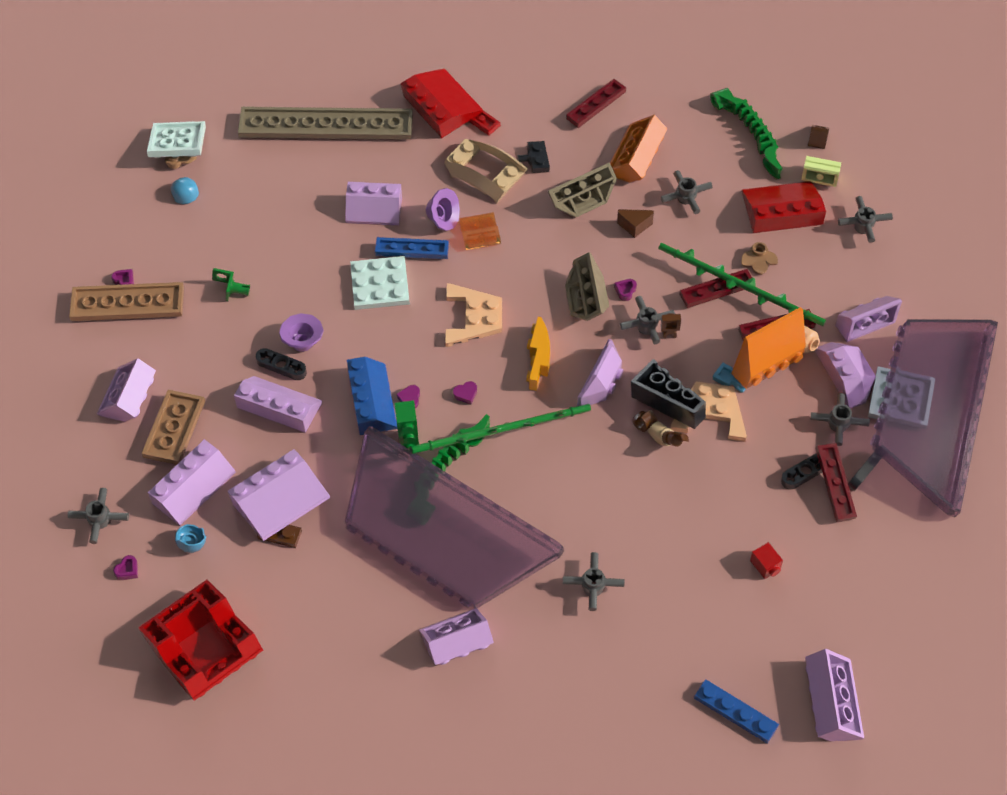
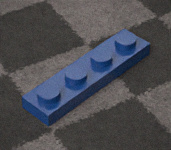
[375,237,449,259]
[694,679,779,744]

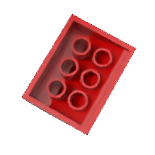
[400,68,483,138]
[741,181,826,233]

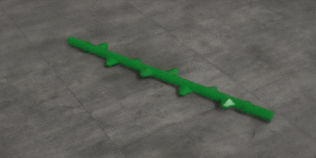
[658,243,826,326]
[410,404,591,454]

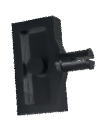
[517,141,550,173]

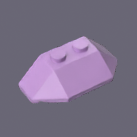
[577,339,623,406]
[815,342,876,409]

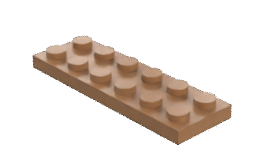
[69,282,184,321]

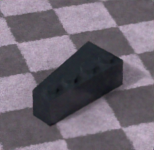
[631,359,706,429]

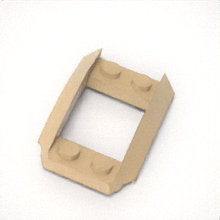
[444,139,528,204]

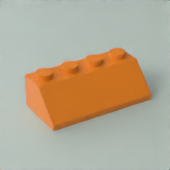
[610,115,667,183]

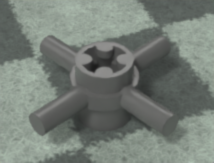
[661,170,713,214]
[838,196,893,243]
[620,296,675,344]
[810,393,870,446]
[68,488,129,544]
[563,552,625,611]

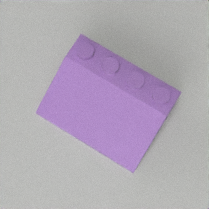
[228,449,330,541]

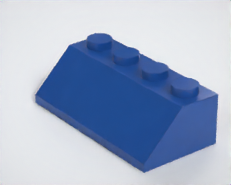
[346,357,397,435]

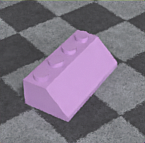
[234,376,322,433]
[148,439,236,526]
[805,649,864,741]

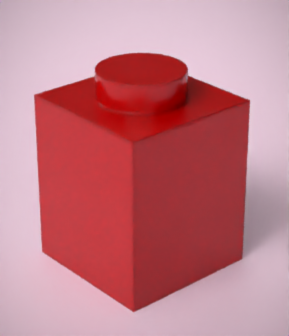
[750,542,783,579]

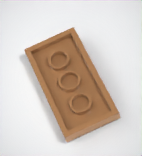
[142,390,205,465]

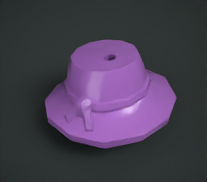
[426,188,460,231]
[279,313,324,352]

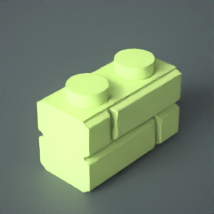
[801,156,841,187]

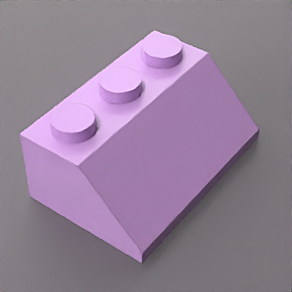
[345,182,402,225]
[835,296,902,342]
[97,358,156,422]
[419,608,494,665]

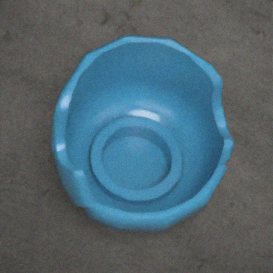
[171,177,199,204]
[175,524,207,553]

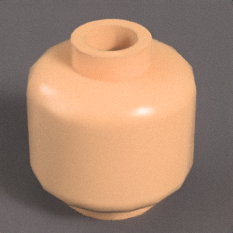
[804,326,820,353]

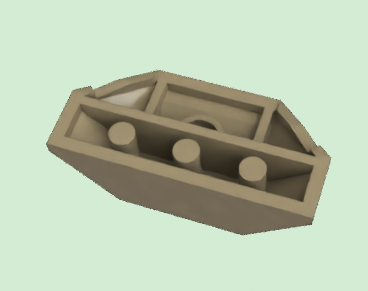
[548,162,617,218]
[565,252,609,321]

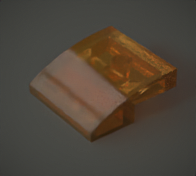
[459,212,501,250]

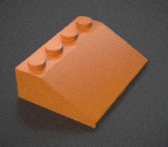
[731,307,806,389]

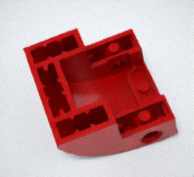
[138,579,263,701]

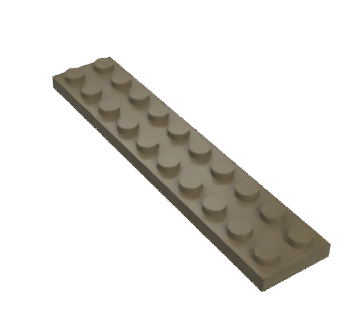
[238,107,413,140]

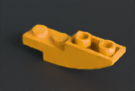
[526,317,550,391]

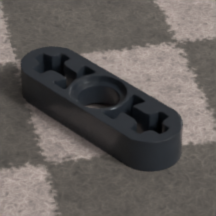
[256,348,307,380]
[848,445,887,491]
[781,453,822,490]

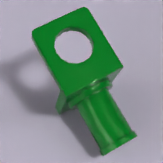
[212,268,251,301]

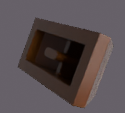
[808,125,829,149]
[617,209,654,238]

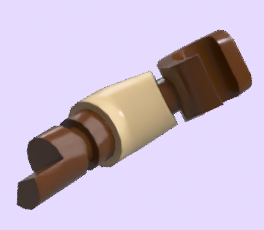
[632,409,689,447]

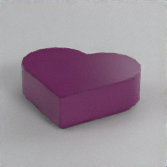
[111,269,134,285]
[614,279,637,301]
[453,381,477,404]
[397,385,420,408]
[113,555,138,580]

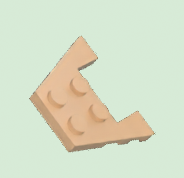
[445,283,502,347]
[671,381,747,442]

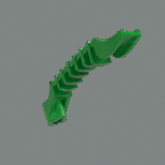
[710,88,783,179]
[406,414,490,526]

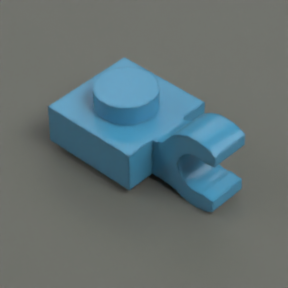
[712,363,746,393]

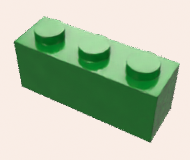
[394,400,419,453]

